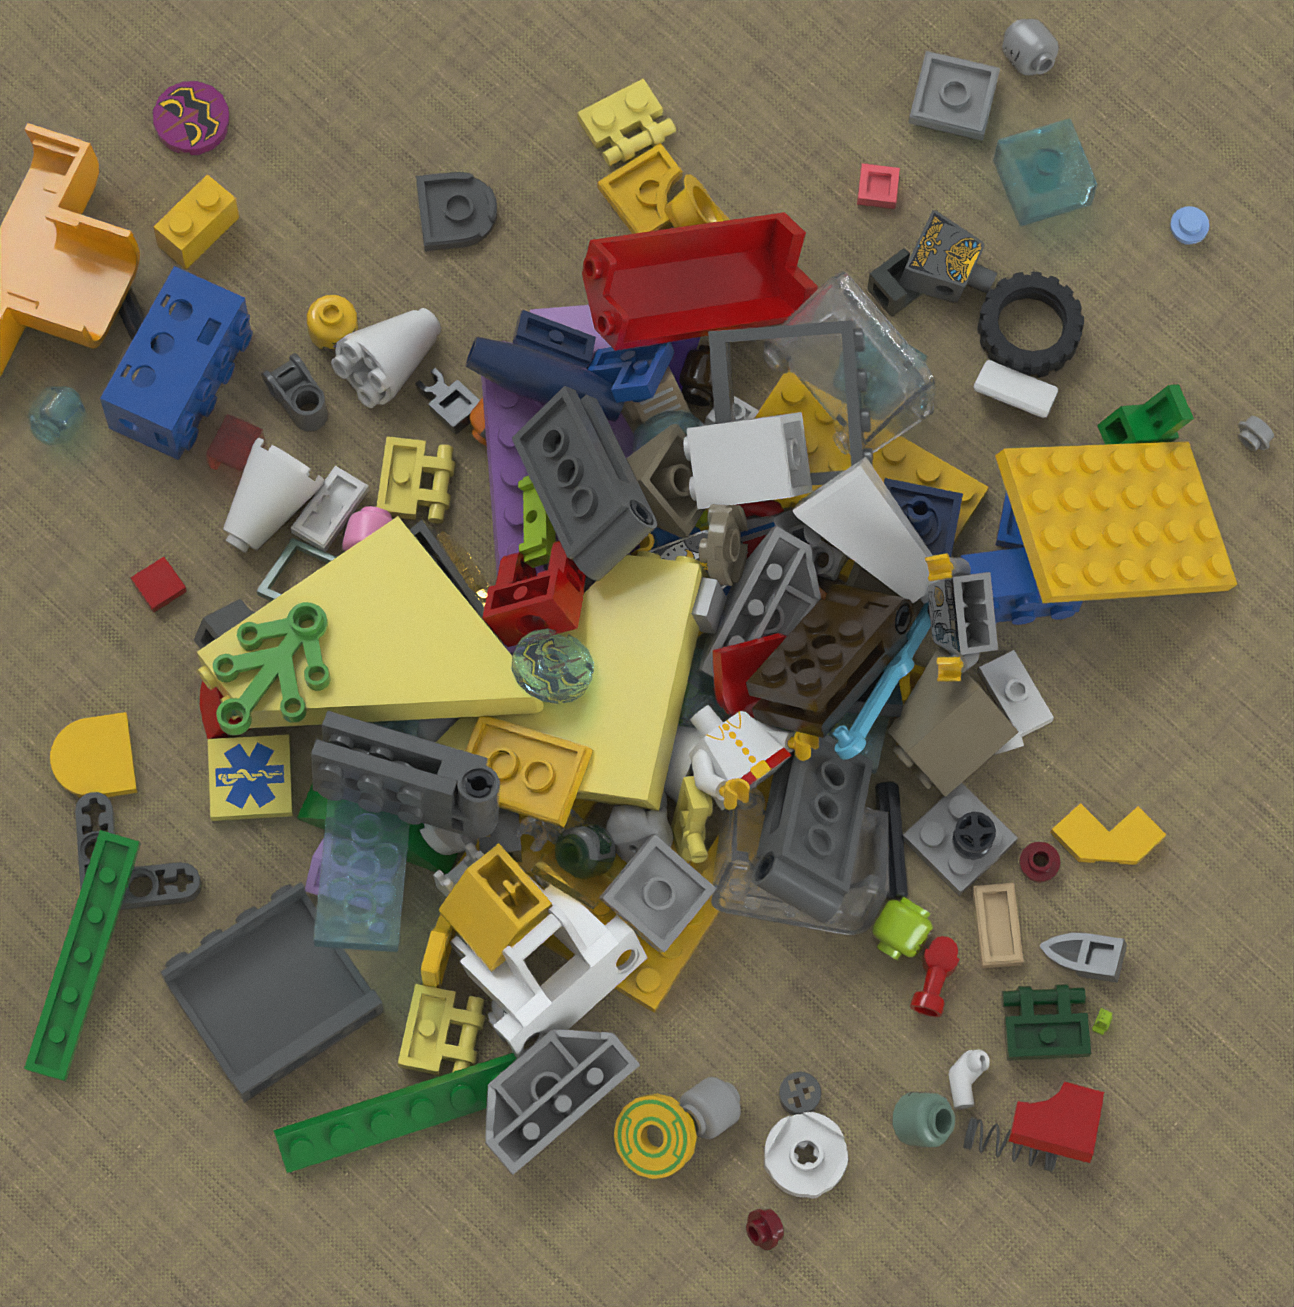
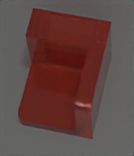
[206,414,266,471]

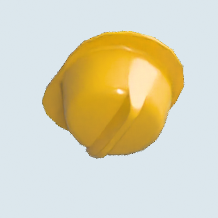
[665,174,730,228]

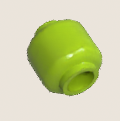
[872,897,933,961]

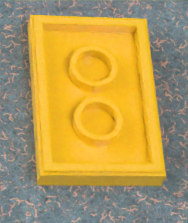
[465,716,593,827]

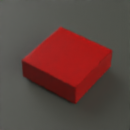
[130,556,187,613]

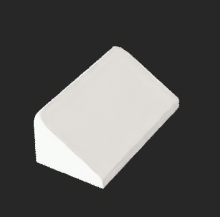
[973,360,1058,418]

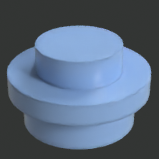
[1170,206,1209,244]

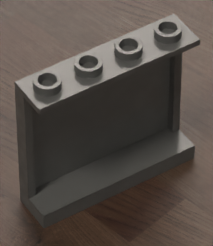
[161,882,384,1103]

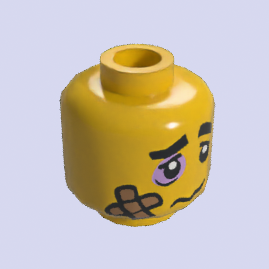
[307,295,358,352]

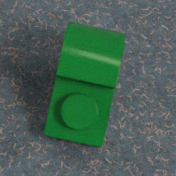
[1097,384,1194,445]

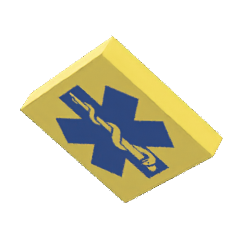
[208,734,293,821]

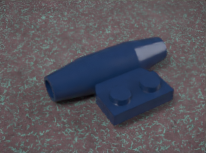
[465,309,625,422]

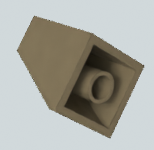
[888,647,1018,797]

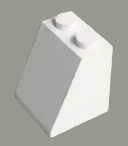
[684,412,813,509]

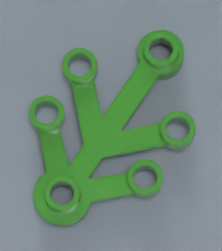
[213,602,331,735]

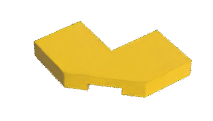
[1050,803,1166,865]

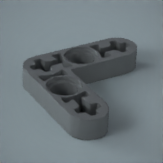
[75,792,202,910]

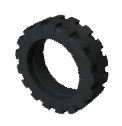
[977,271,1084,378]

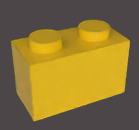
[153,174,239,270]

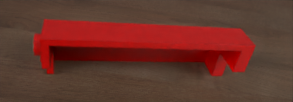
[582,212,818,351]

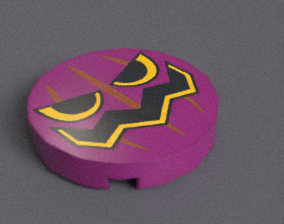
[153,81,230,155]

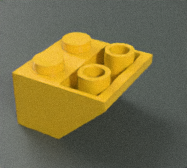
[438,844,553,972]

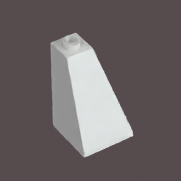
[792,457,940,604]

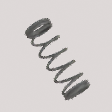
[963,1117,1058,1172]

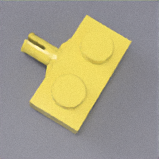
[671,776,713,863]

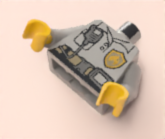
[925,553,998,682]

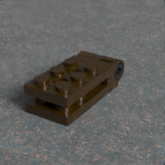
[746,584,914,738]

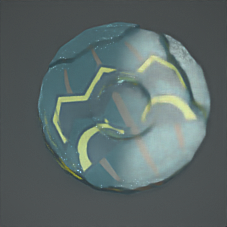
[511,629,594,704]

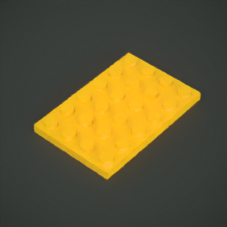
[995,441,1238,603]

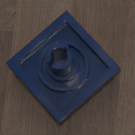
[884,478,963,557]

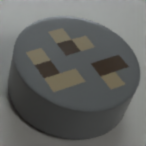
[779,1072,821,1115]

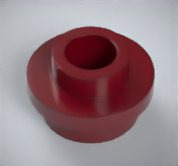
[1019,842,1061,883]
[746,1209,784,1251]

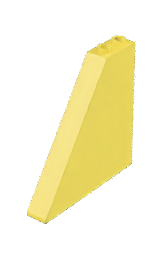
[197,516,544,728]
[436,551,709,811]

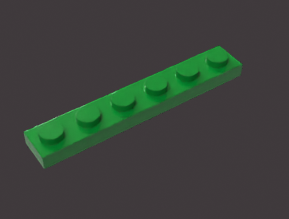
[24,830,141,1082]
[274,1052,517,1173]

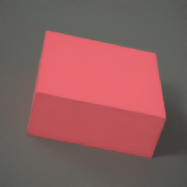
[857,163,900,209]

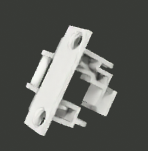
[433,842,648,1059]

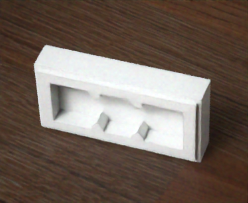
[291,466,369,552]
[978,650,1054,737]

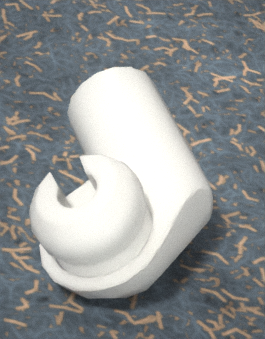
[949,1049,990,1109]

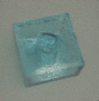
[993,118,1098,226]

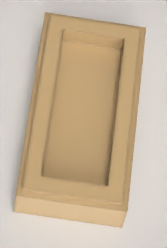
[972,883,1024,969]

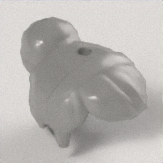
[606,804,673,863]

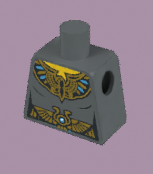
[899,210,997,303]

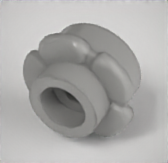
[1238,415,1274,452]

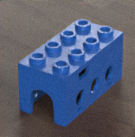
[100,266,253,460]

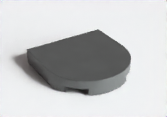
[416,172,497,251]

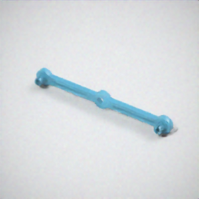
[833,601,931,760]

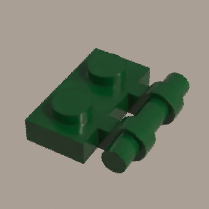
[1001,984,1091,1061]

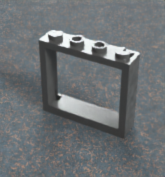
[708,320,874,485]

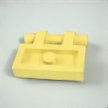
[577,78,676,166]
[376,436,456,524]
[398,984,485,1075]

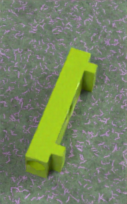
[518,475,556,568]

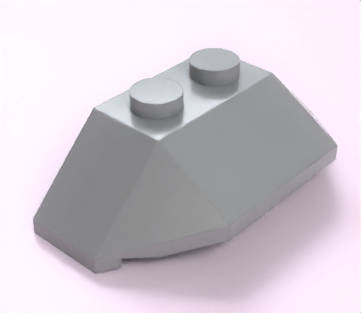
[699,526,821,678]
[485,1029,640,1175]

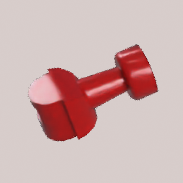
[910,936,960,1018]

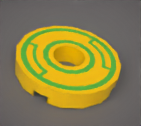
[614,1093,697,1179]

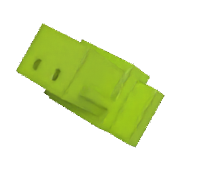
[1091,1008,1113,1036]

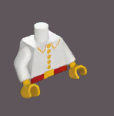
[689,705,819,810]

